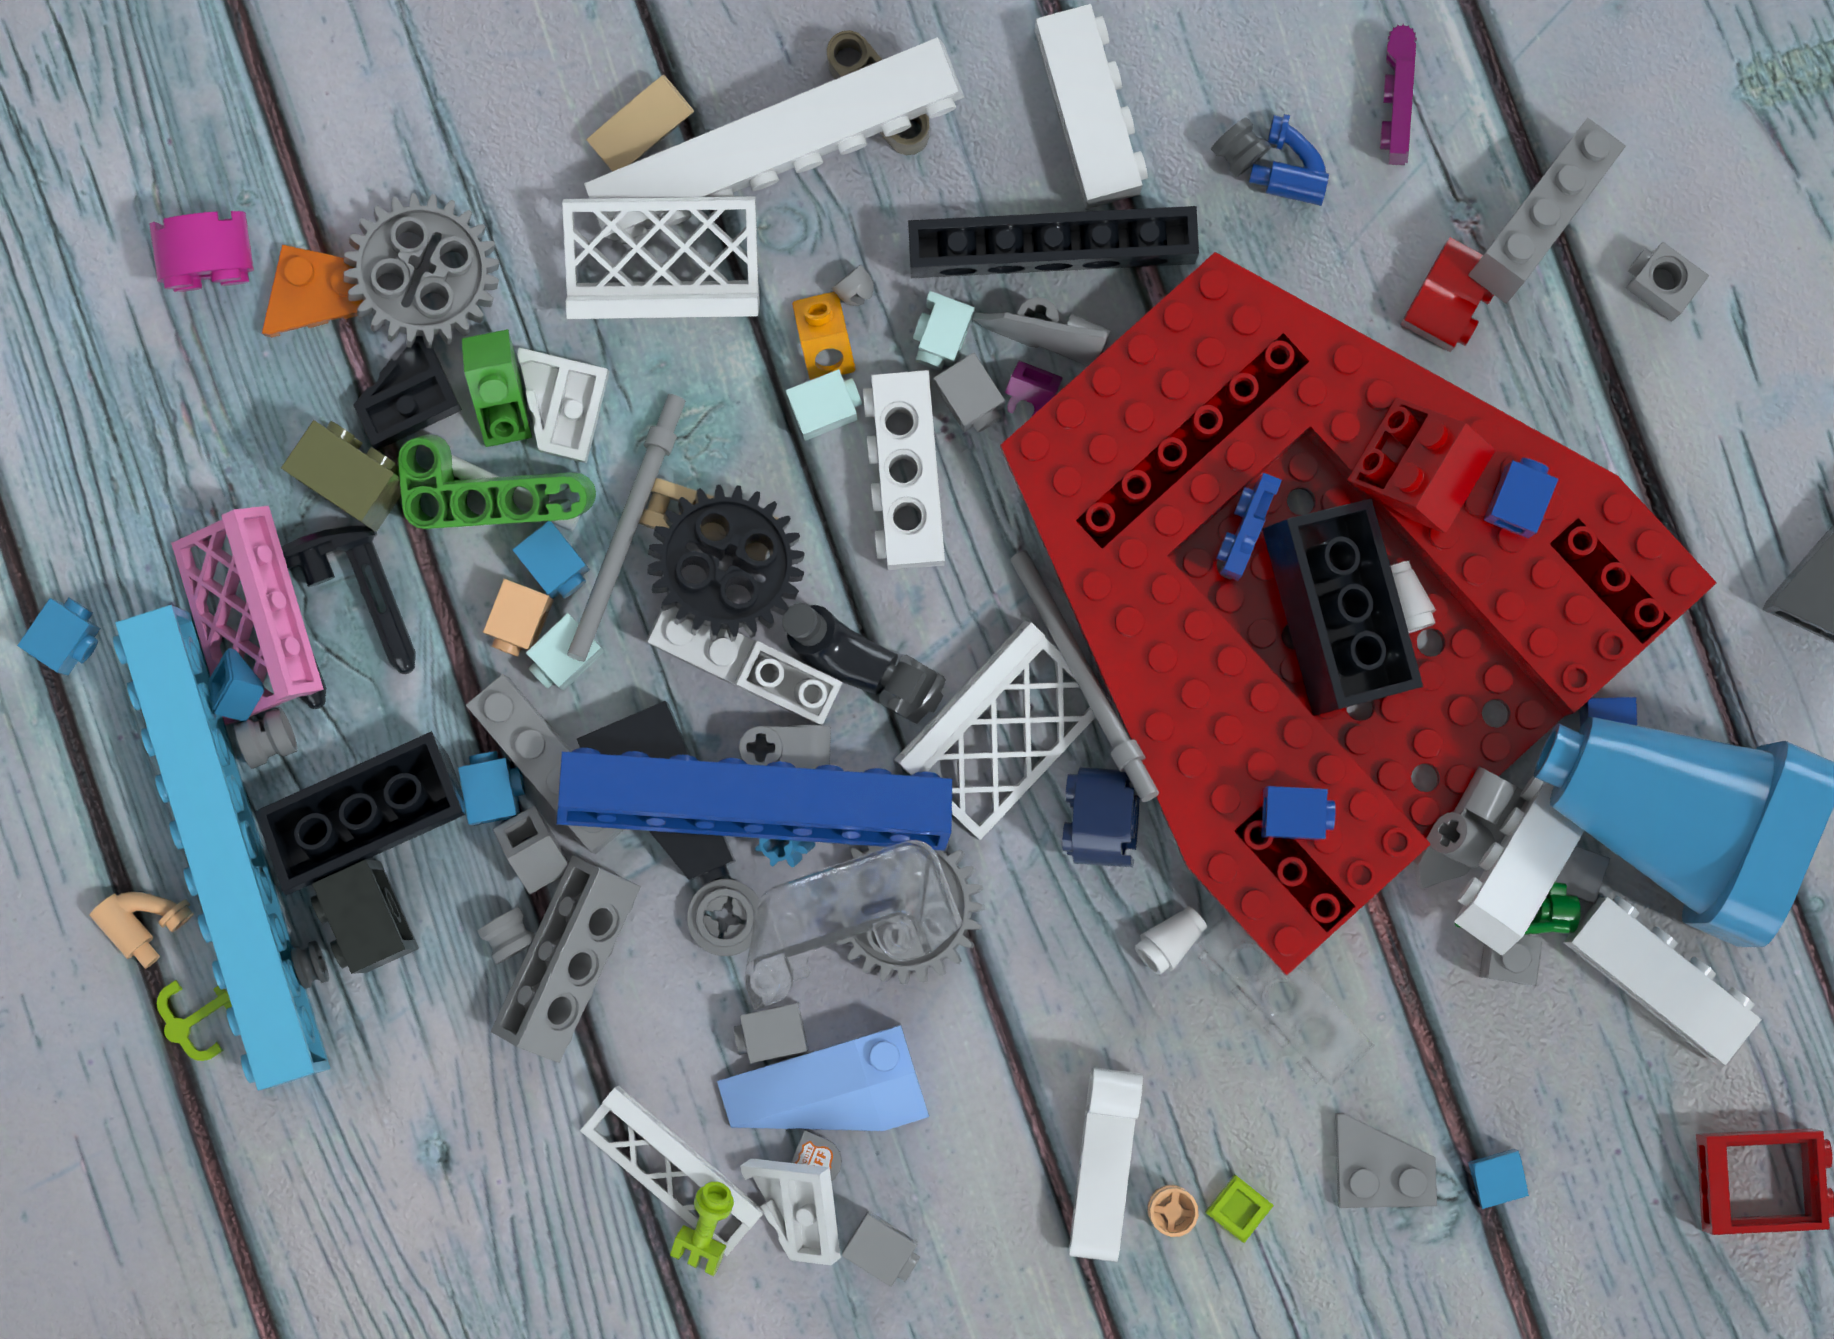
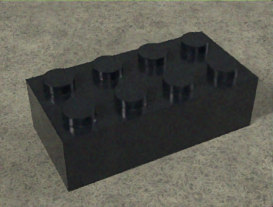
[1262,498,1423,716]

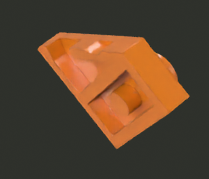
[262,245,363,338]

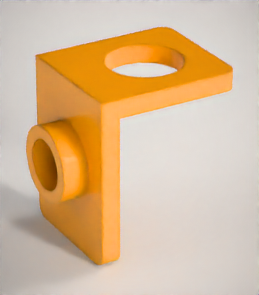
[792,292,856,380]

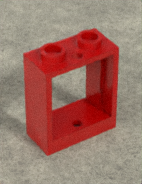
[1696,1128,1834,1235]

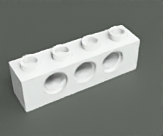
[863,370,945,570]

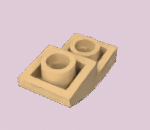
[586,75,694,172]

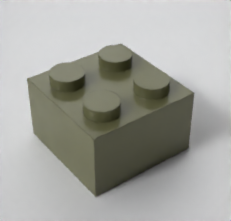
[281,420,401,532]

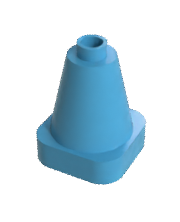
[1534,717,1834,947]

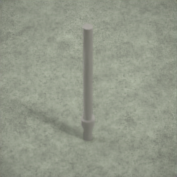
[567,394,686,662]
[1010,551,1159,802]

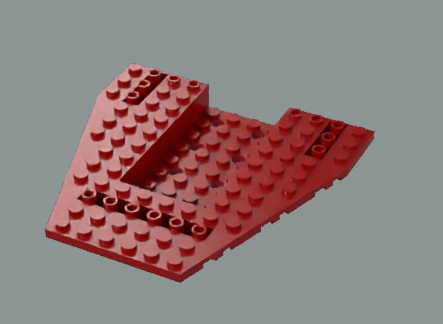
[1000,252,1717,976]

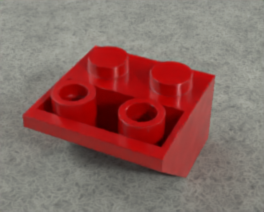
[1347,397,1496,534]

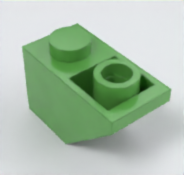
[462,329,532,447]

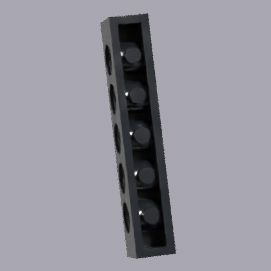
[908,206,1199,278]

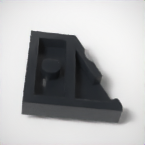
[353,336,462,451]

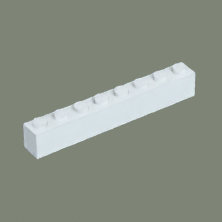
[584,37,965,245]

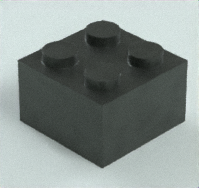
[310,860,419,974]

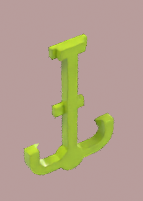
[157,980,232,1061]

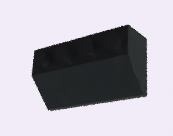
[254,731,465,896]

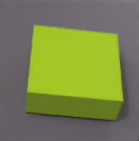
[1205,1174,1274,1243]

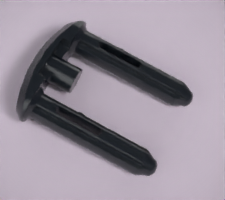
[281,526,416,709]

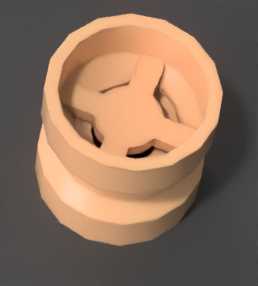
[1147,1185,1199,1237]

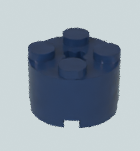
[1062,767,1140,867]

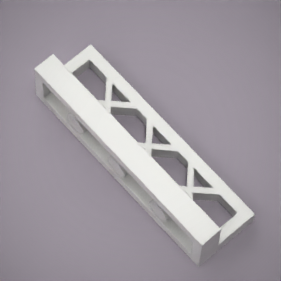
[580,1086,764,1256]

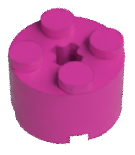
[149,211,254,292]

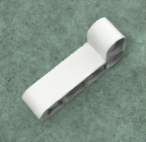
[1069,1067,1143,1262]

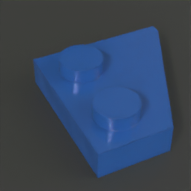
[1216,473,1282,581]

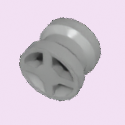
[477,907,535,965]

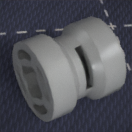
[234,707,298,769]

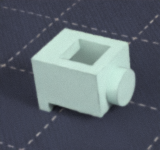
[913,291,975,370]

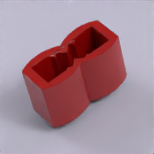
[1400,237,1494,352]

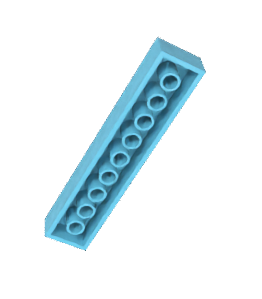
[113,605,331,1091]

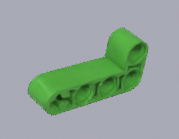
[398,434,596,529]

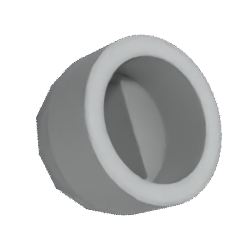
[832,265,874,306]

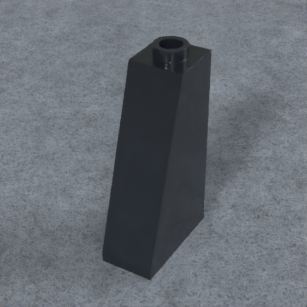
[577,701,736,885]

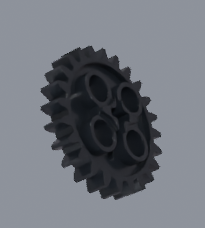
[647,484,805,642]

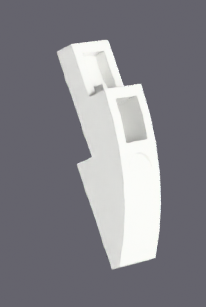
[645,606,843,726]

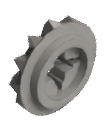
[687,879,764,956]

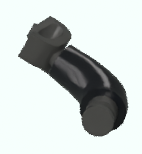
[782,603,946,724]

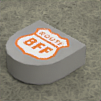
[791,1129,842,1181]

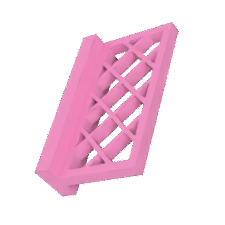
[171,506,323,725]

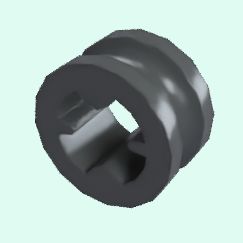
[291,941,329,989]

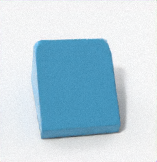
[208,648,264,721]
[1468,1149,1529,1209]

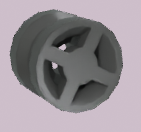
[1211,117,1271,178]

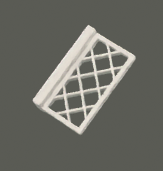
[562,196,760,319]
[894,621,1111,840]

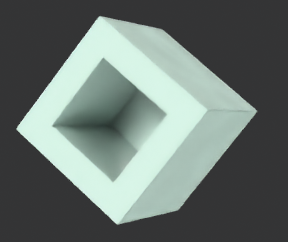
[786,369,863,441]
[526,613,605,691]

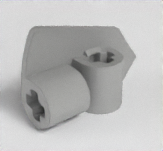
[972,297,1111,366]
[1413,766,1526,889]

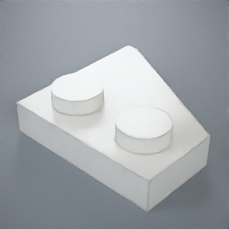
[517,348,610,464]
[740,1158,841,1265]

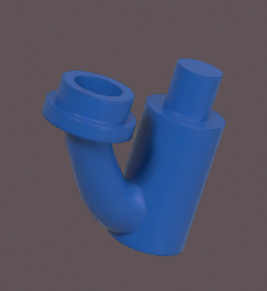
[1249,114,1329,206]

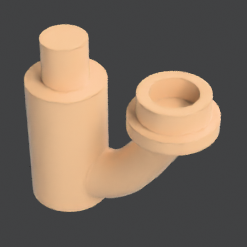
[89,892,194,969]

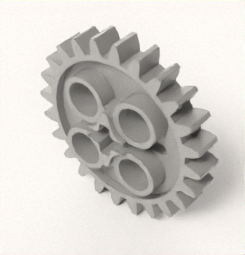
[343,193,499,348]
[827,840,985,984]

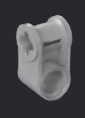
[739,725,831,769]

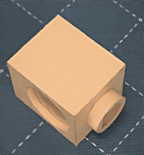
[483,579,554,657]

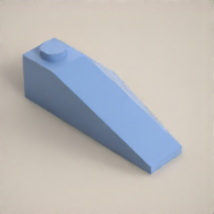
[717,1024,929,1131]

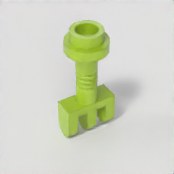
[670,1182,734,1276]

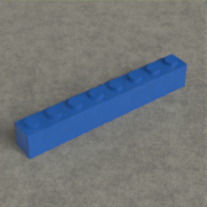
[556,748,953,851]

